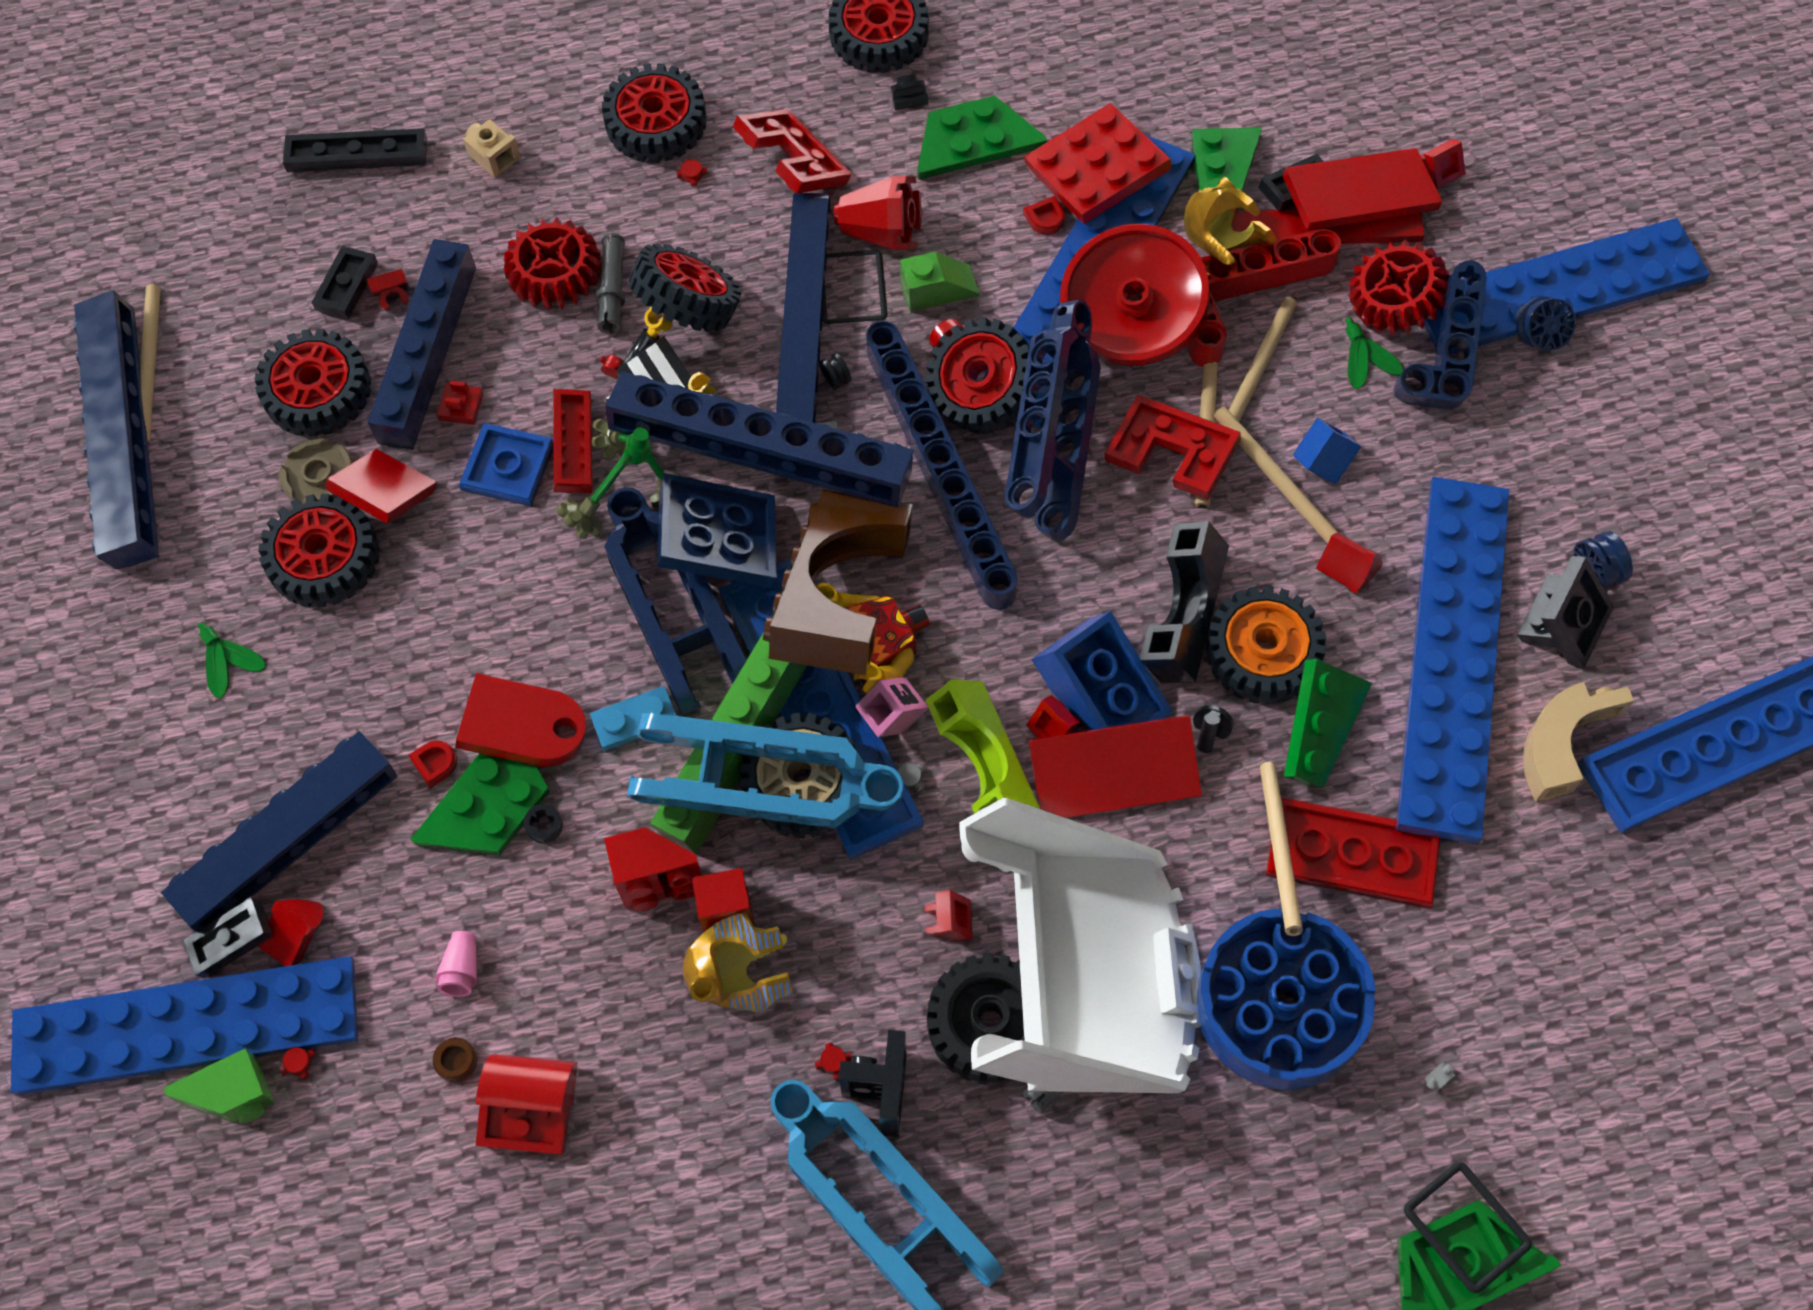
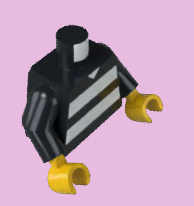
[606,307,716,401]

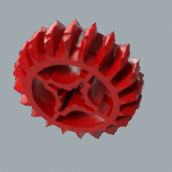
[503,217,601,310]
[1349,239,1450,337]

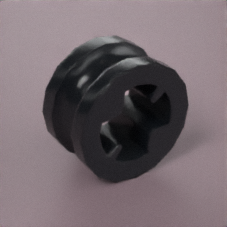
[819,352,852,390]
[524,804,563,844]

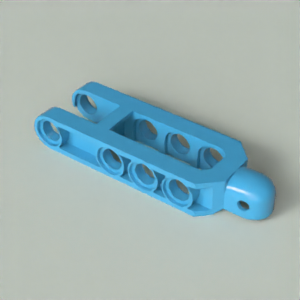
[627,713,903,829]
[770,1080,1005,1310]

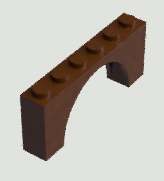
[763,490,913,675]

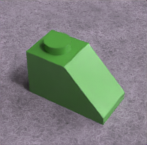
[900,252,980,312]
[163,1048,275,1123]

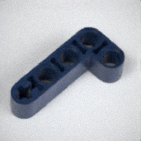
[1394,260,1487,409]

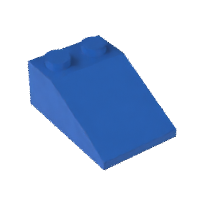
[1031,611,1173,730]

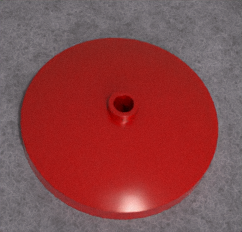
[1060,224,1210,366]

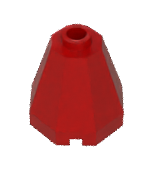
[833,176,922,250]

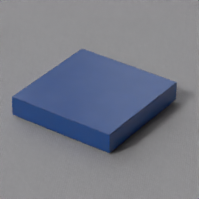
[458,423,553,506]

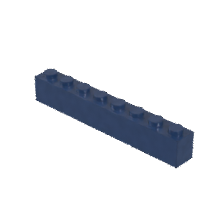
[73,290,159,570]

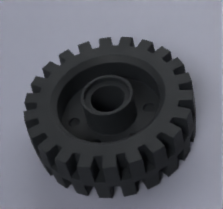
[927,953,1025,1085]

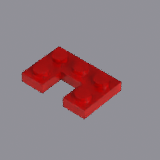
[733,109,852,194]
[1104,395,1241,500]

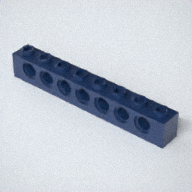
[605,372,914,508]

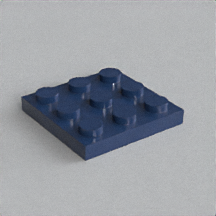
[657,473,777,588]

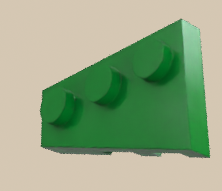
[1191,127,1262,214]
[1283,659,1372,787]

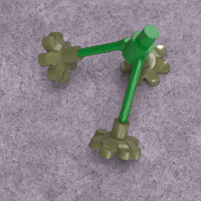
[556,419,691,539]

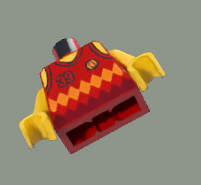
[816,582,930,693]

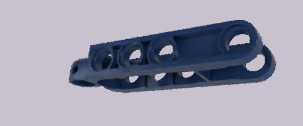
[1005,299,1101,541]
[604,487,747,716]

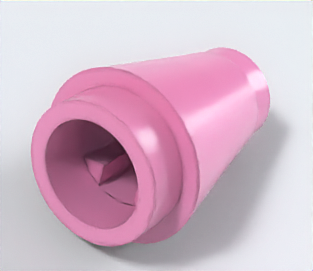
[435,931,477,997]

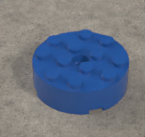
[1197,908,1376,1090]

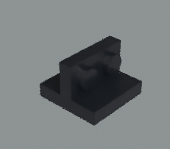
[1517,556,1614,668]
[839,1030,907,1137]

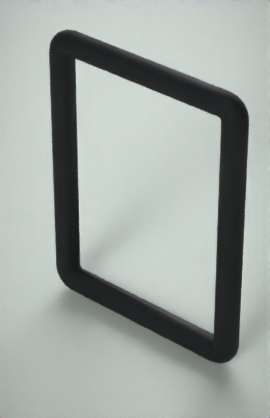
[822,250,887,324]
[1404,1162,1532,1293]

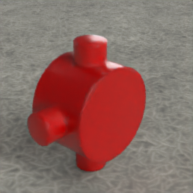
[677,158,707,186]
[599,355,624,379]
[815,1042,852,1080]
[279,1047,316,1080]

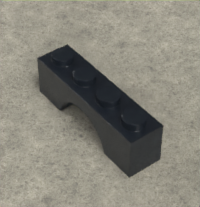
[1139,521,1229,683]

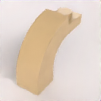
[1523,682,1634,802]

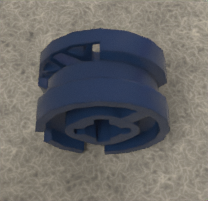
[1514,296,1576,351]
[1574,530,1633,590]

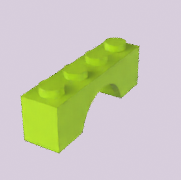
[925,679,1040,814]

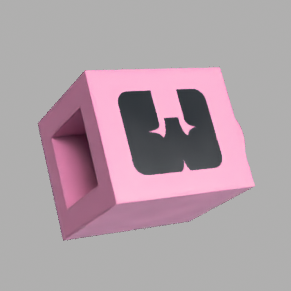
[855,677,928,737]

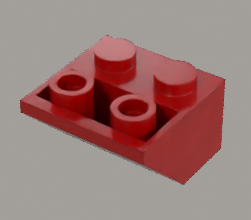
[604,827,703,912]

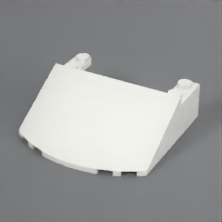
[959,798,1202,1093]

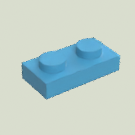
[589,686,676,752]

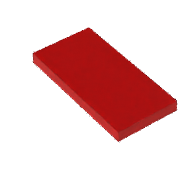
[1283,148,1442,231]
[1028,715,1202,818]
[1265,797,1441,908]

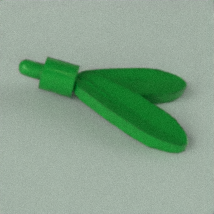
[1345,317,1403,389]
[198,622,266,698]

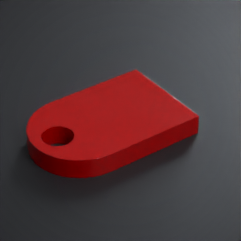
[455,673,586,767]

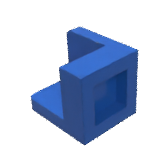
[1293,417,1362,483]

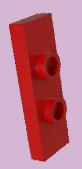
[553,389,593,494]

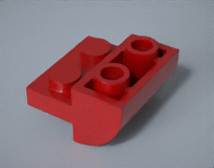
[475,1054,578,1155]

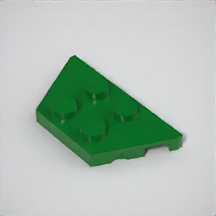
[917,95,1047,180]
[410,753,550,856]
[1397,1200,1561,1310]

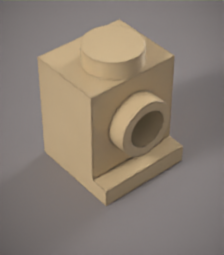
[463,119,521,178]

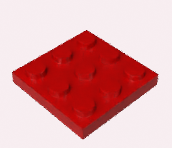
[1024,103,1172,224]

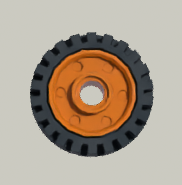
[1206,586,1326,704]

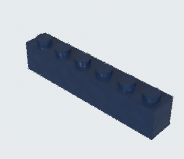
[367,239,476,450]
[161,731,398,932]

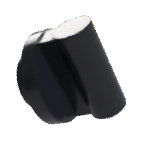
[890,74,929,110]
[1193,705,1234,753]

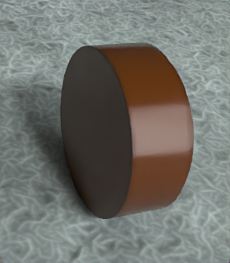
[432,1037,477,1082]

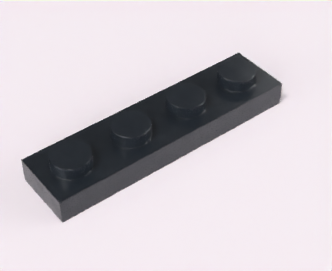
[283,128,427,172]

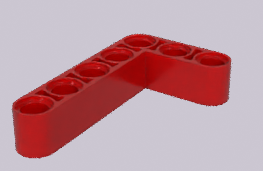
[1186,229,1341,367]

